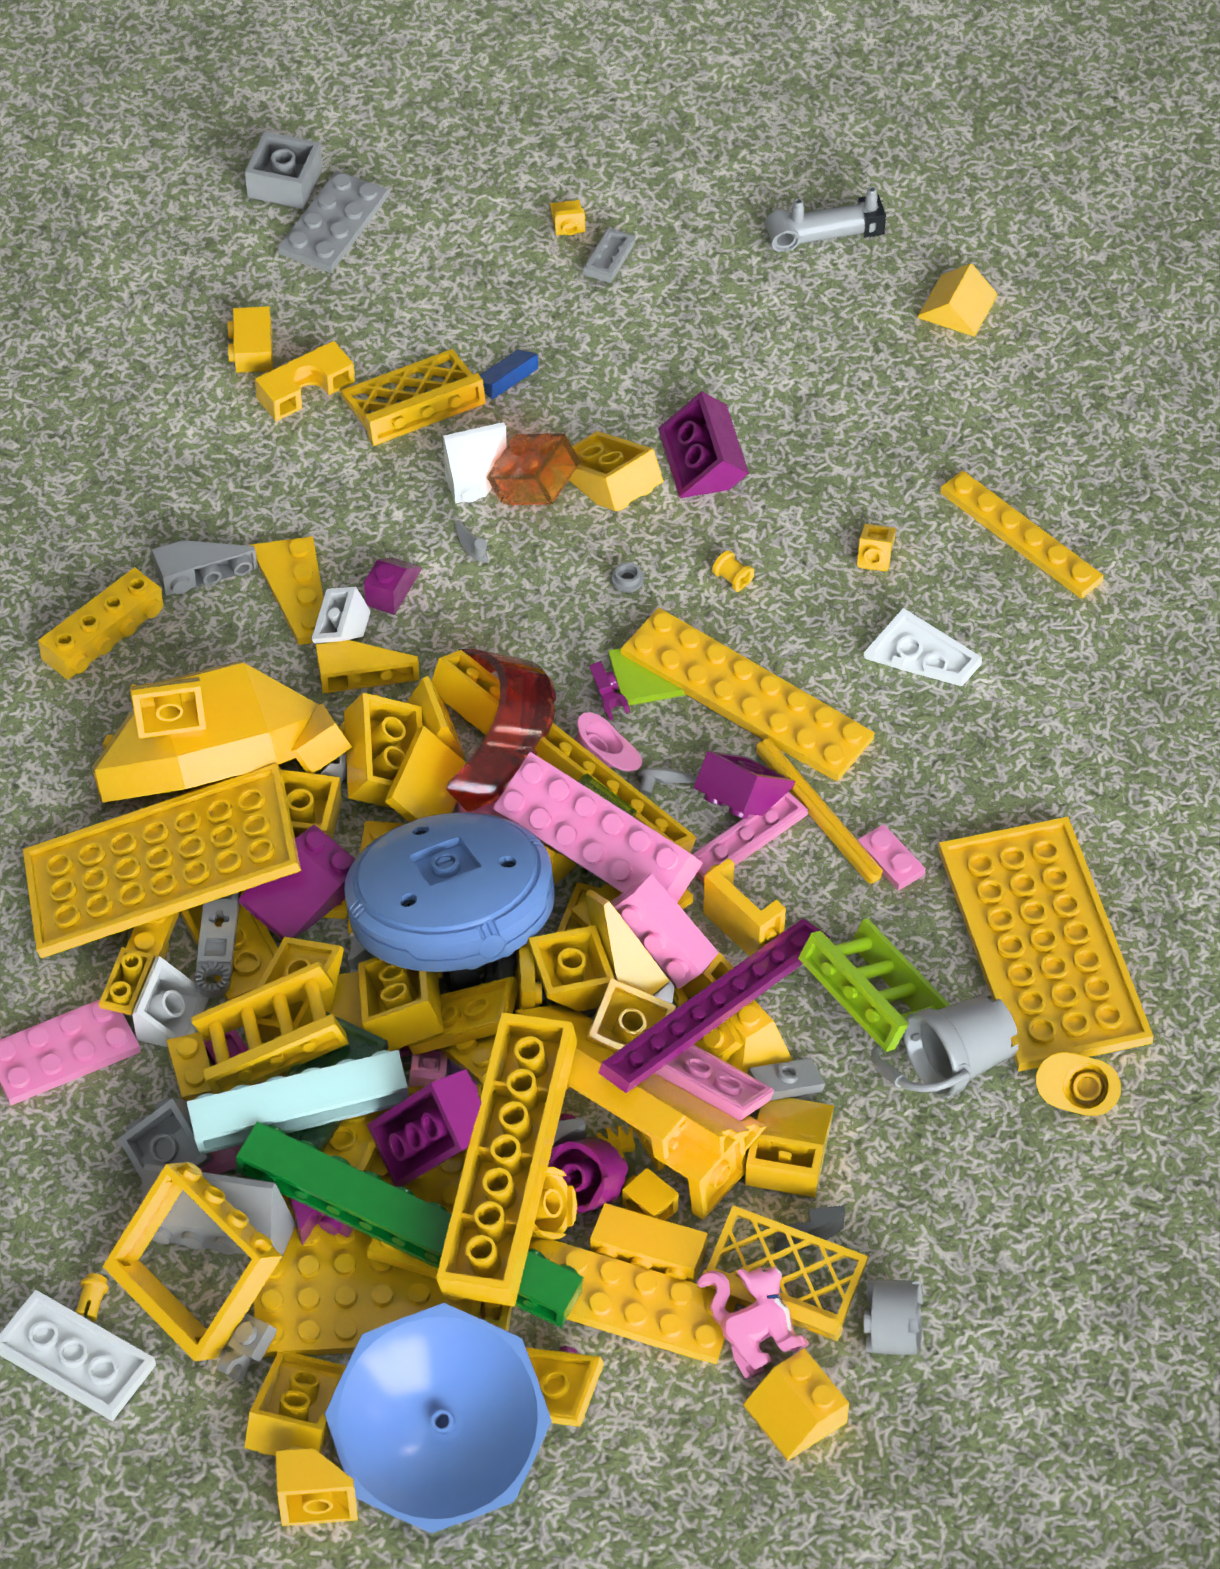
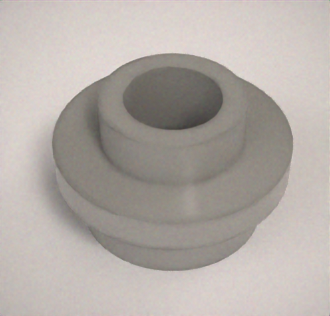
[612,562,644,593]

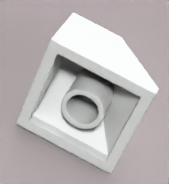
[443,422,507,503]

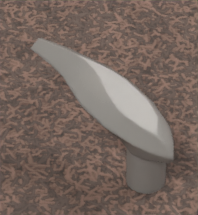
[455,520,488,563]
[637,767,697,796]

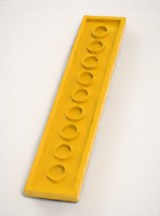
[367,1200,737,1364]

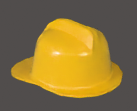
[1036,1052,1121,1116]

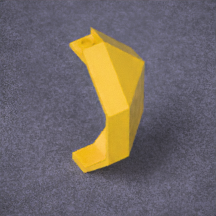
[92,661,328,803]

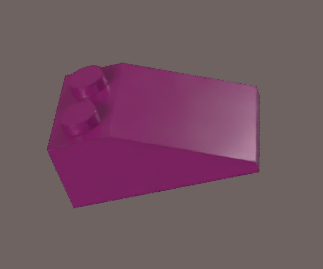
[238,824,355,940]

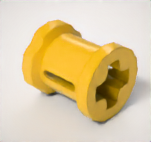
[712,550,754,592]

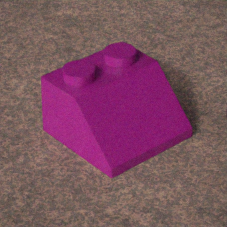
[693,751,795,818]

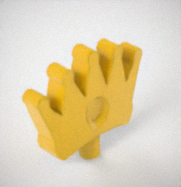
[597,1126,635,1160]

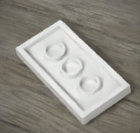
[0,1289,156,1421]

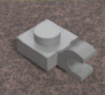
[217,1313,278,1382]

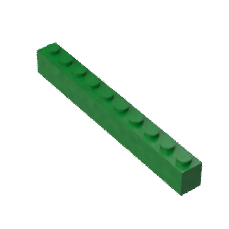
[236,1121,583,1328]

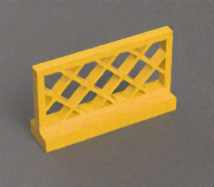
[341,349,486,446]
[702,1205,869,1342]

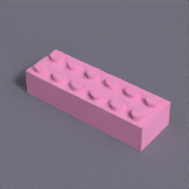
[493,752,703,903]

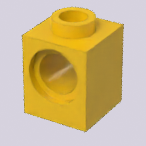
[622,1168,679,1221]

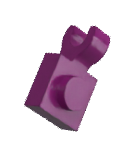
[589,661,630,720]

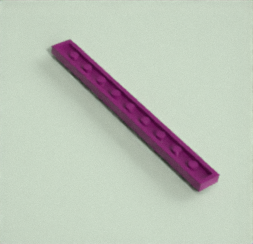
[598,918,830,1093]

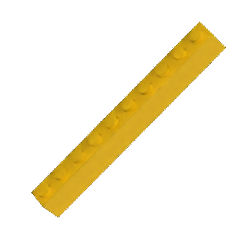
[432,650,697,853]

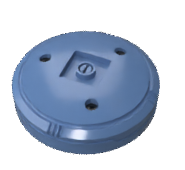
[344,812,555,972]

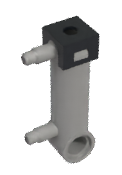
[765,187,886,252]

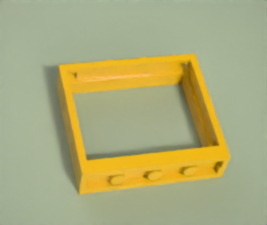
[102,1162,282,1362]

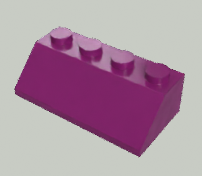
[367,1069,481,1187]

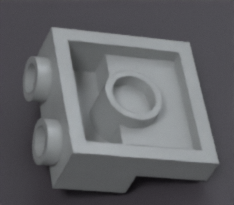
[118,1097,214,1180]

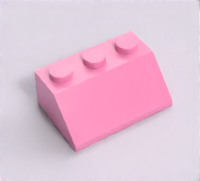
[610,873,719,988]

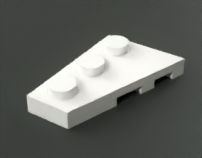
[864,608,982,686]

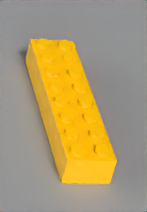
[436,1012,577,1307]

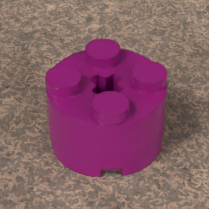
[548,1137,628,1213]

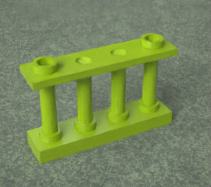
[798,918,950,1052]

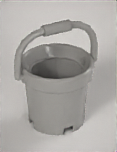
[871,992,1019,1098]

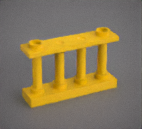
[191,961,349,1094]

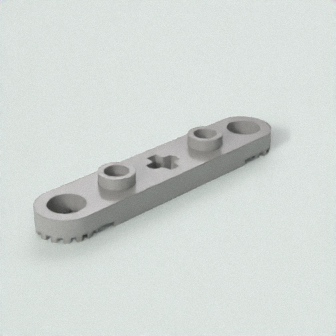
[195,891,241,998]

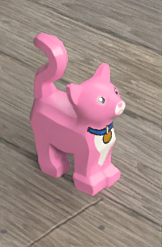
[697,1267,809,1379]

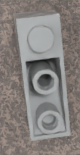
[152,540,257,596]

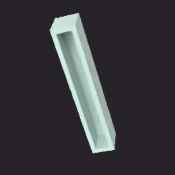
[187,1050,410,1155]

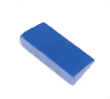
[480,349,538,400]

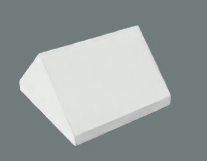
[132,956,209,1047]

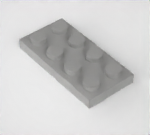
[278,170,389,273]

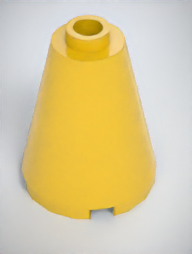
[531,1167,577,1240]

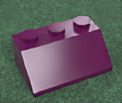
[658,391,749,498]

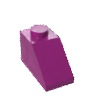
[364,557,422,615]

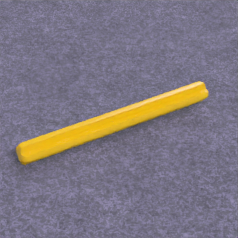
[756,738,883,884]

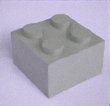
[245,131,323,209]

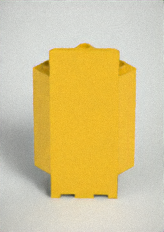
[515,1004,767,1220]

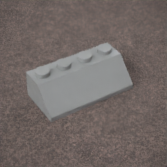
[141,1164,296,1260]

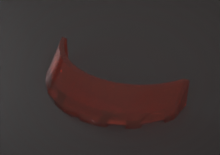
[446,649,556,812]

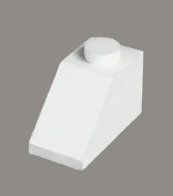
[312,587,371,643]

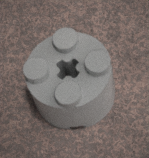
[864,1279,923,1355]

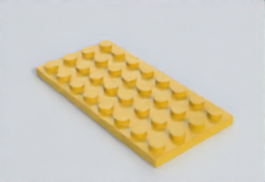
[23,763,301,958]
[938,817,1154,1072]

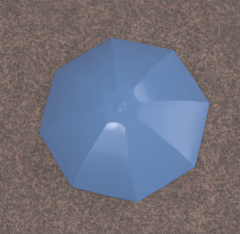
[325,1303,552,1533]

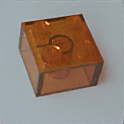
[486,433,581,505]

